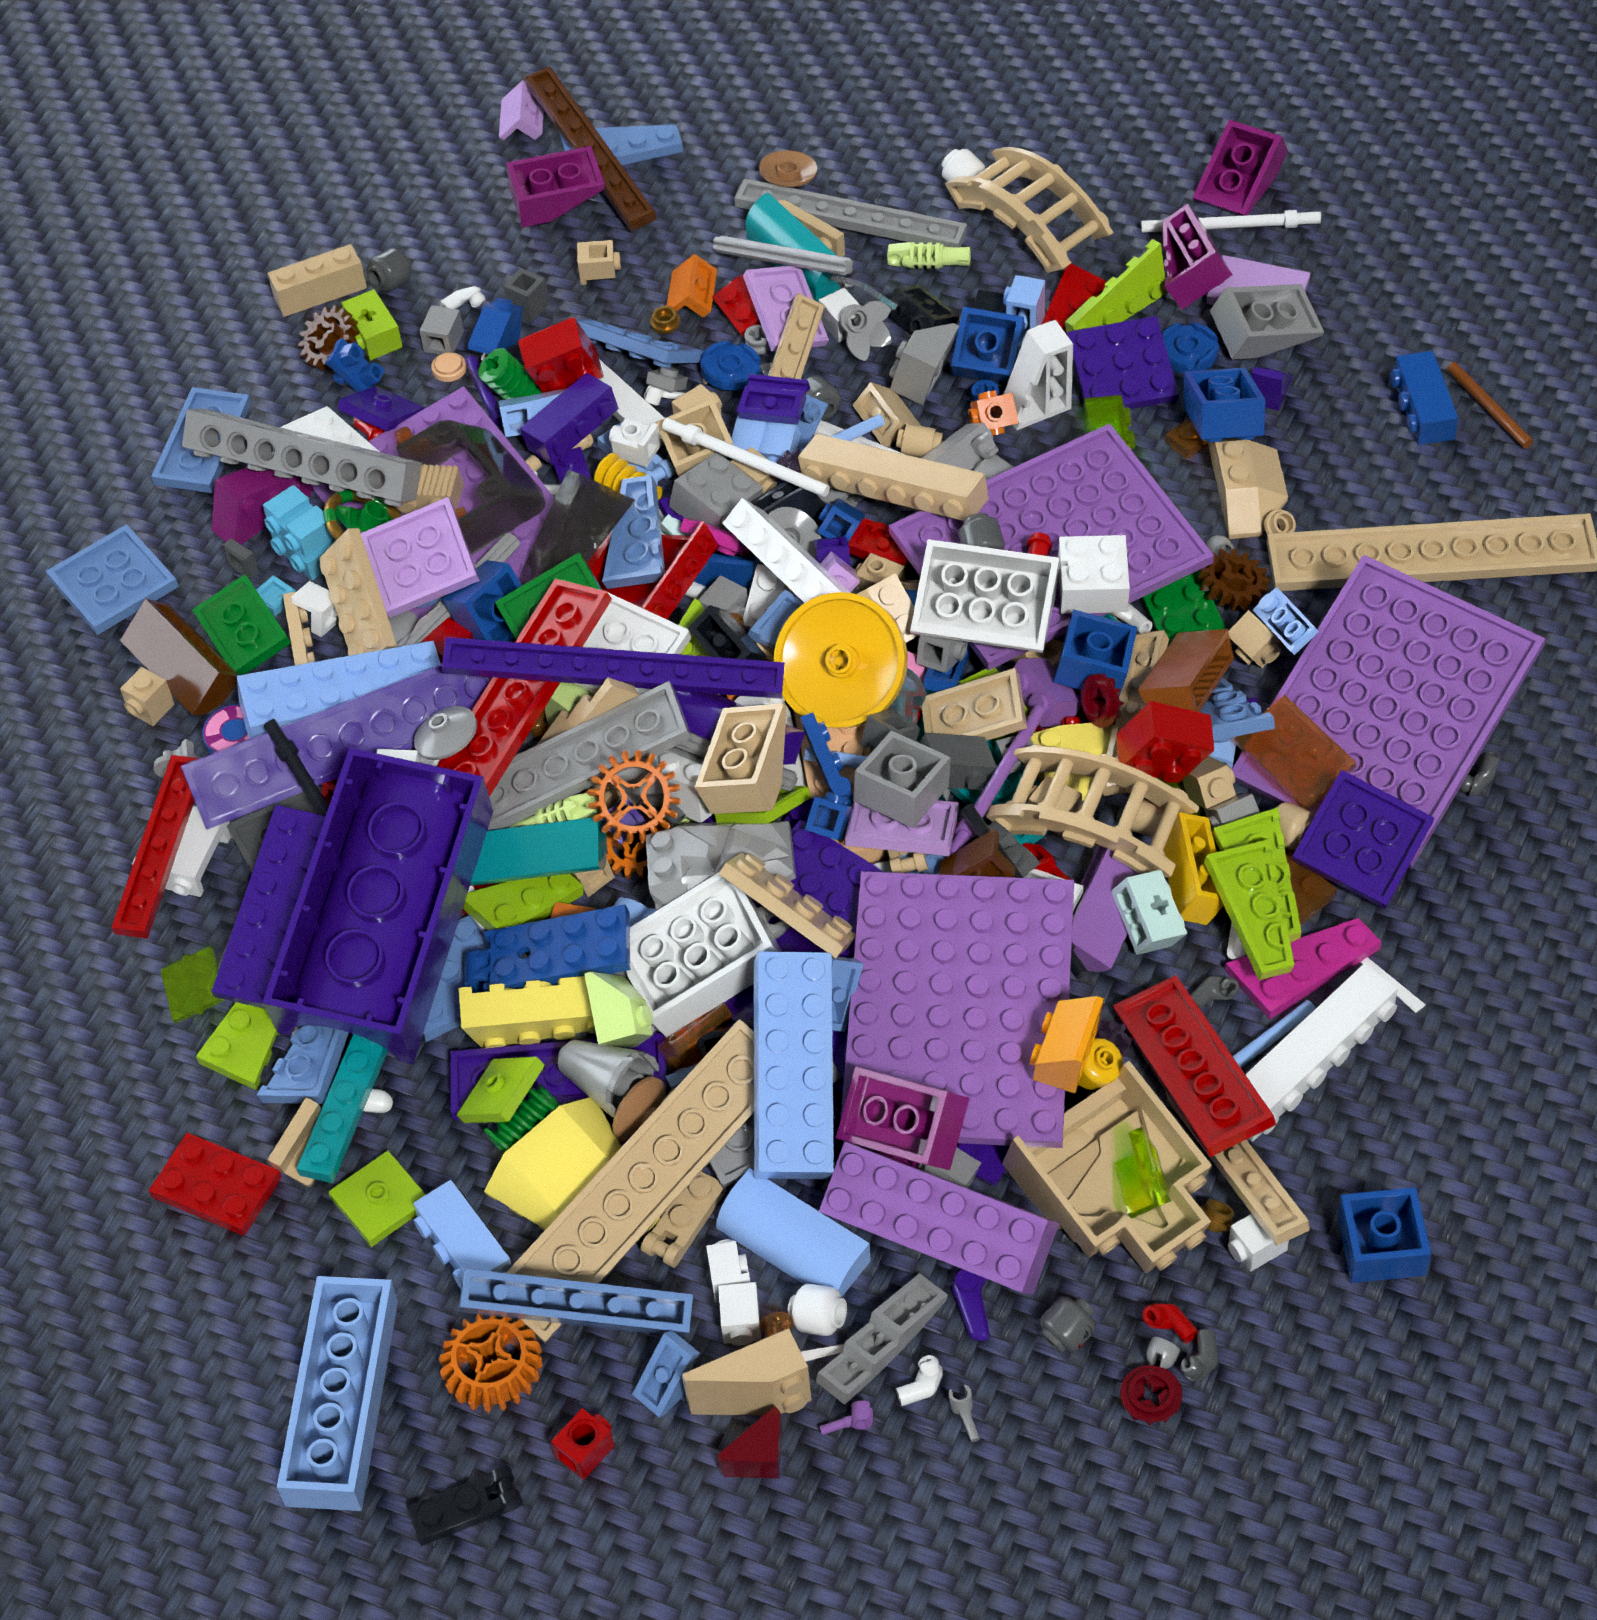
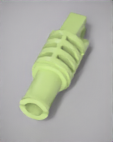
[887,242,971,269]
[509,793,601,828]

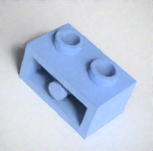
[1003,275,1045,346]

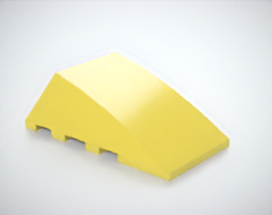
[484,1097,660,1233]

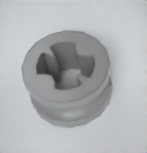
[744,324,770,355]

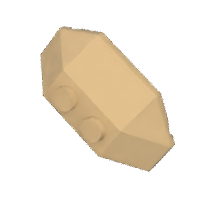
[1208,438,1288,539]

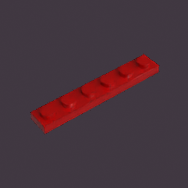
[111,755,198,939]

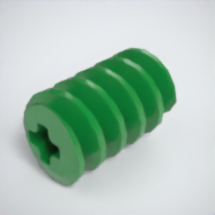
[478,348,542,400]
[484,1081,562,1153]

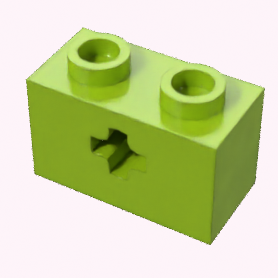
[341,289,403,361]

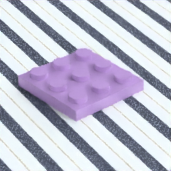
[361,497,480,618]

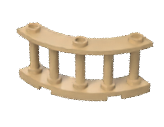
[945,147,1113,273]
[986,744,1199,878]

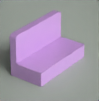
[499,80,544,140]

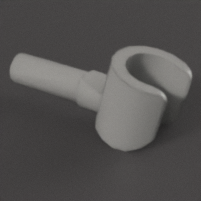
[949,1385,980,1442]

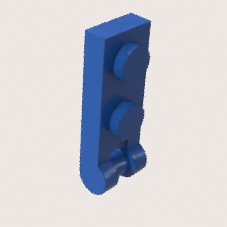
[800,712,854,806]

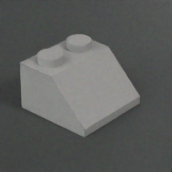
[889,323,959,405]

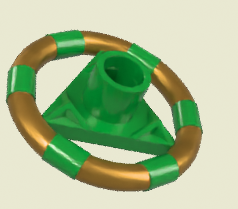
[323,489,402,540]

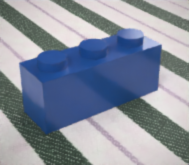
[1390,351,1458,445]

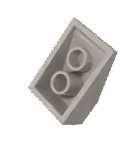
[1210,284,1325,360]

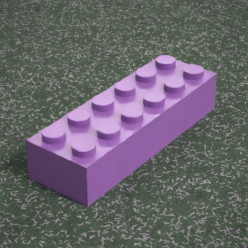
[819,1141,1059,1294]

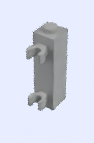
[897,423,999,511]

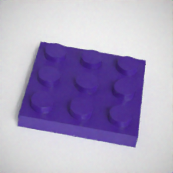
[1067,316,1179,417]
[1291,770,1435,909]

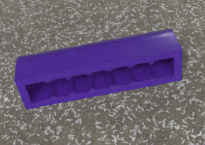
[675,691,805,765]

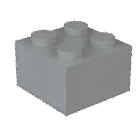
[669,452,763,530]
[854,731,951,828]

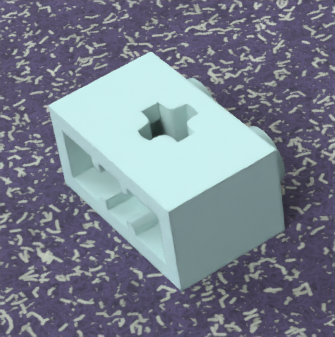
[1111,870,1187,955]

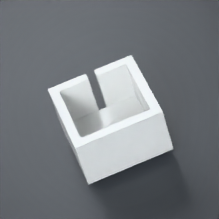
[1058,535,1130,614]

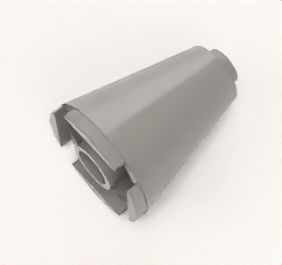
[558,1040,659,1118]

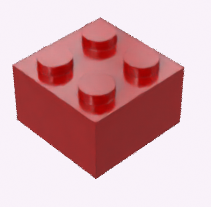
[518,317,604,393]
[1116,701,1214,783]

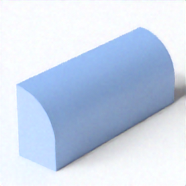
[716,1168,871,1297]

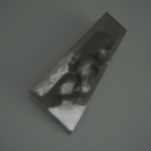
[518,470,635,586]

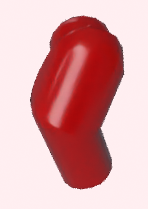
[1142,1304,1198,1344]

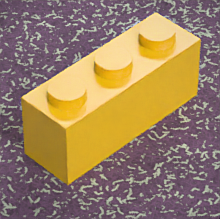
[1163,812,1224,925]

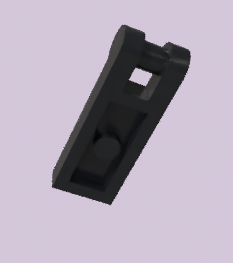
[407,1466,523,1546]

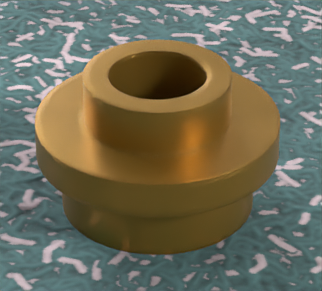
[650,306,680,334]
[1200,1199,1234,1233]

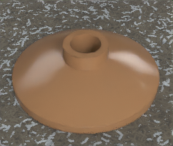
[759,150,817,187]
[612,1077,666,1142]

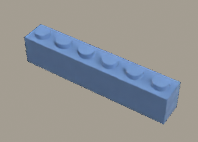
[458,1268,693,1337]

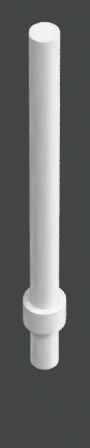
[1141,210,1321,233]
[662,418,830,497]

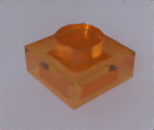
[1165,418,1208,459]

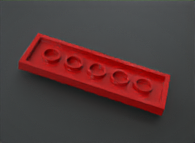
[1113,975,1276,1157]

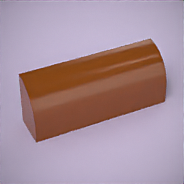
[1138,629,1234,712]

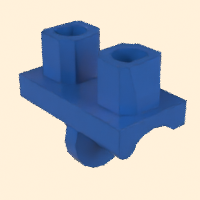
[325,338,384,392]

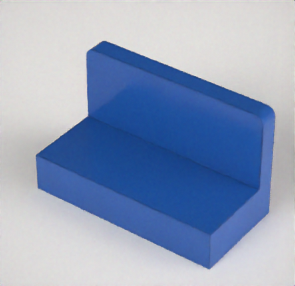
[694,554,760,590]

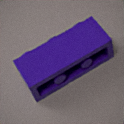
[520,373,619,465]

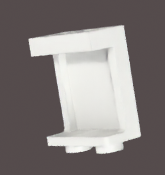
[132,806,231,897]

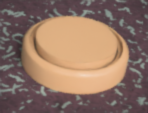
[431,352,466,382]

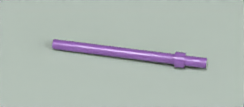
[947,705,1046,857]

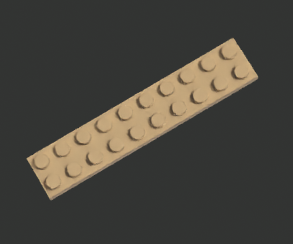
[1267,513,1597,591]
[506,1019,754,1344]

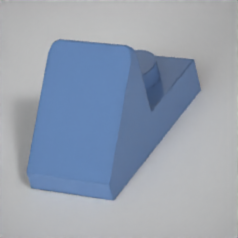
[832,956,864,1032]
[632,1331,700,1418]

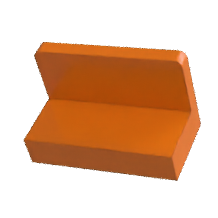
[666,254,717,318]

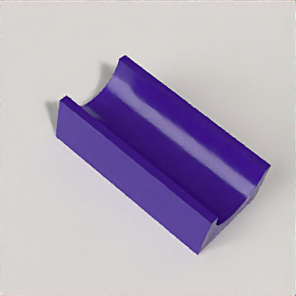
[262,748,494,1064]

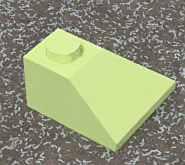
[585,972,653,1048]

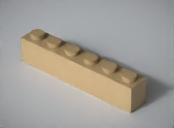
[798,434,989,521]

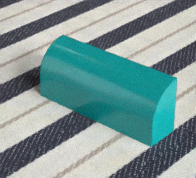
[745,192,840,302]
[470,817,607,886]

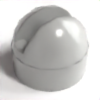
[1206,535,1234,555]
[1146,1337,1180,1369]

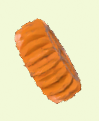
[587,750,681,844]
[439,1314,543,1413]

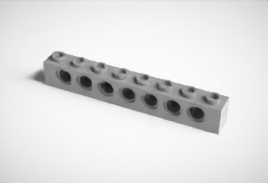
[182,408,422,506]

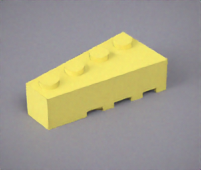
[459,976,596,1049]

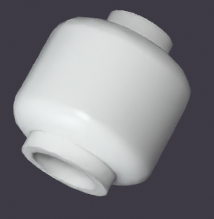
[942,149,985,182]
[788,1284,847,1336]

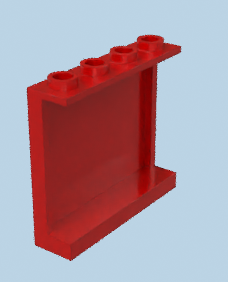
[586,521,718,620]

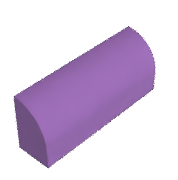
[1072,845,1140,972]

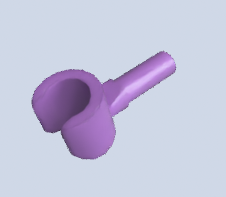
[820,1400,873,1435]

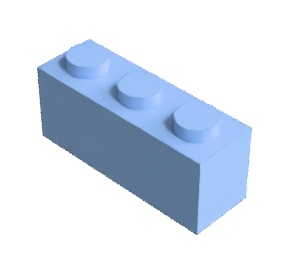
[413,1180,512,1289]

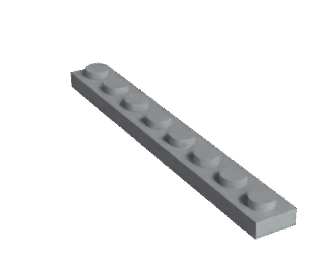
[735,178,967,247]

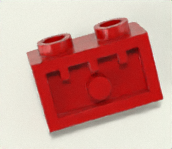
[848,518,911,573]

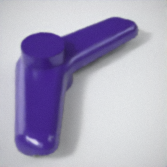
[952,1269,990,1341]

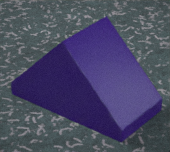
[1252,367,1293,411]

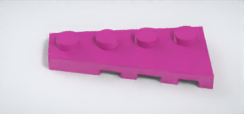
[1225,918,1381,1020]

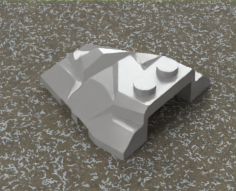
[646,821,796,911]

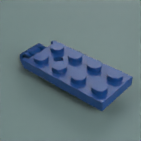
[465,904,631,993]

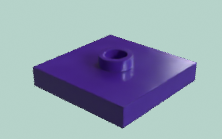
[338,386,425,431]

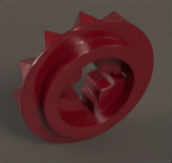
[1081,673,1124,728]
[1120,1365,1182,1426]

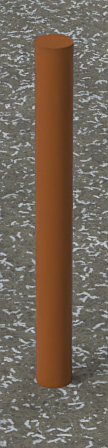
[1446,362,1533,449]

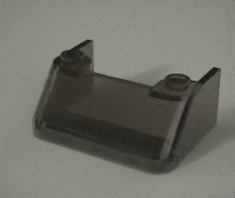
[396,420,546,555]

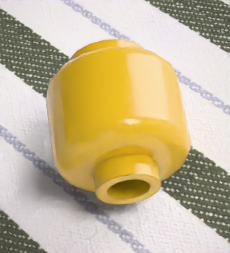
[1079,1038,1123,1090]

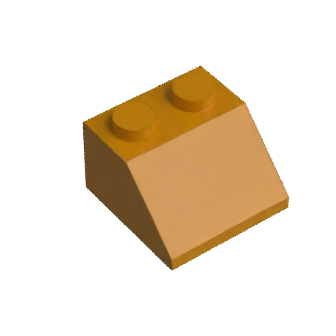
[1029,996,1104,1094]

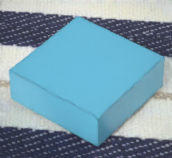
[256,575,296,616]

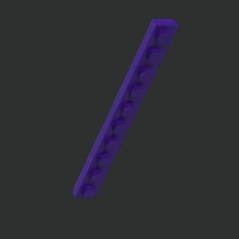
[442,637,785,699]

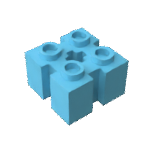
[263,485,335,581]

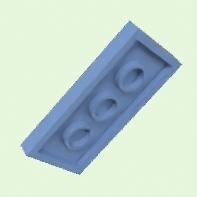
[151,387,252,493]

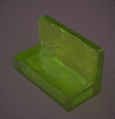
[1115,1127,1171,1218]

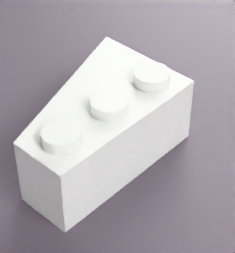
[1004,320,1073,430]
[281,406,384,484]

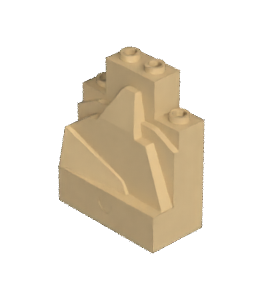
[1002,1061,1212,1273]

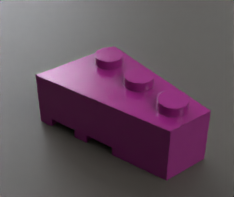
[1163,204,1233,310]
[211,467,312,545]

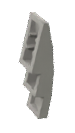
[816,1273,948,1405]

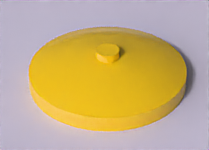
[774,592,908,729]

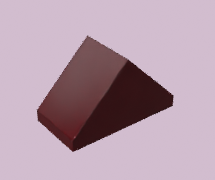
[717,1406,782,1479]

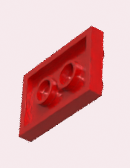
[148,1133,282,1236]

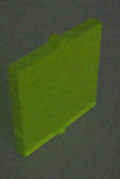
[161,946,225,1024]

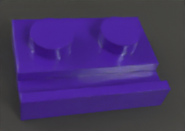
[737,374,810,425]

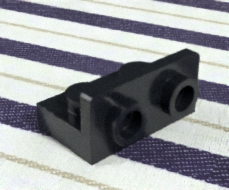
[888,284,960,335]

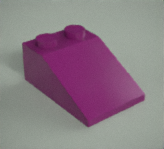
[1192,120,1288,216]
[506,146,605,227]
[836,1066,970,1170]

